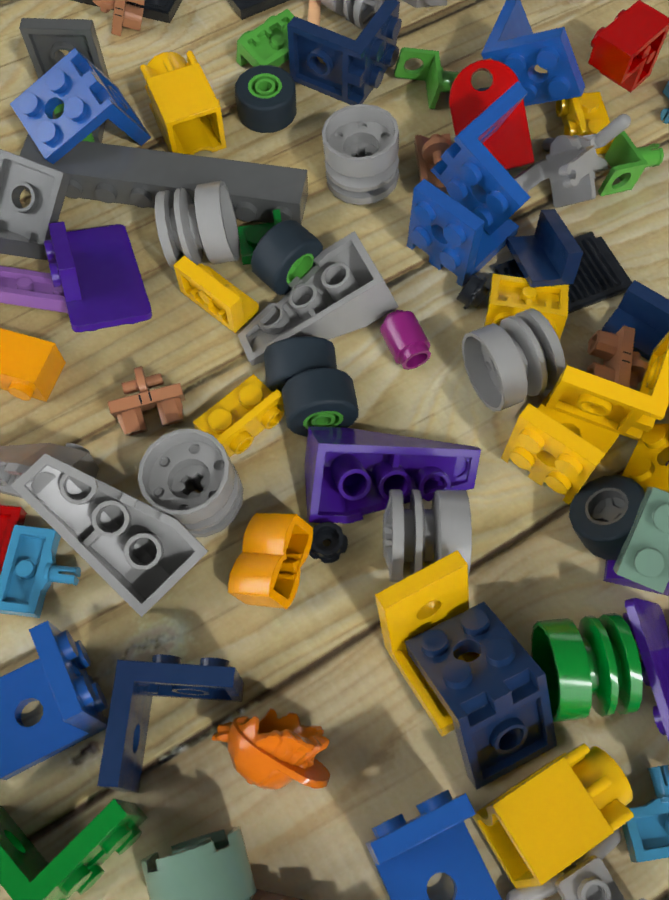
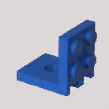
[481,0,585,106]
[10,48,151,164]
[430,81,531,235]
[407,178,519,287]
[0,621,108,780]
[365,790,502,900]

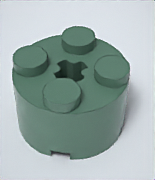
[141,826,257,900]

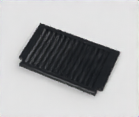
[493,231,632,314]

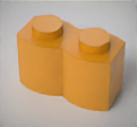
[228,513,313,609]

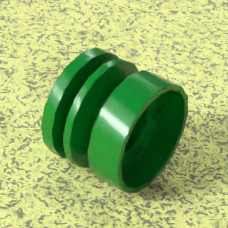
[531,613,643,722]

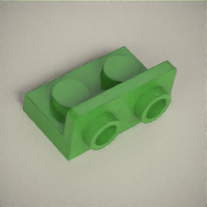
[236,9,294,67]

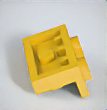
[555,92,615,154]
[173,255,259,333]
[484,273,569,341]
[193,374,285,457]

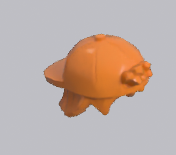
[212,708,330,790]

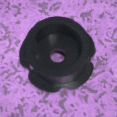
[456,273,490,309]
[309,522,348,563]

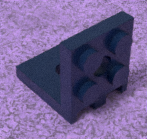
[287,0,402,105]
[405,602,557,790]
[97,654,244,793]

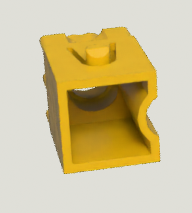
[140,51,227,155]
[472,743,634,889]

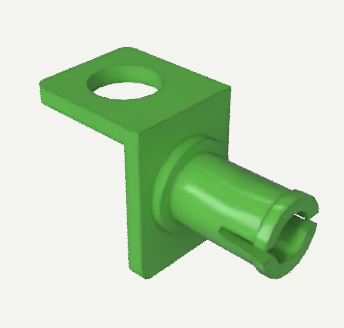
[394,47,472,109]
[598,131,664,196]

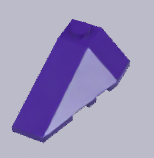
[304,426,481,523]

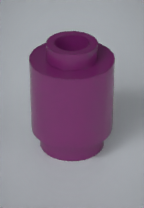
[380,310,431,370]

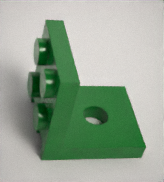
[0,799,148,900]

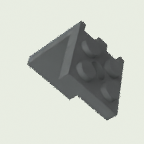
[19,18,110,143]
[0,149,71,260]

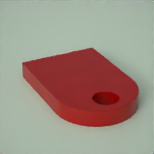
[449,60,535,170]

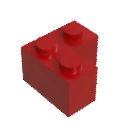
[588,0,669,93]

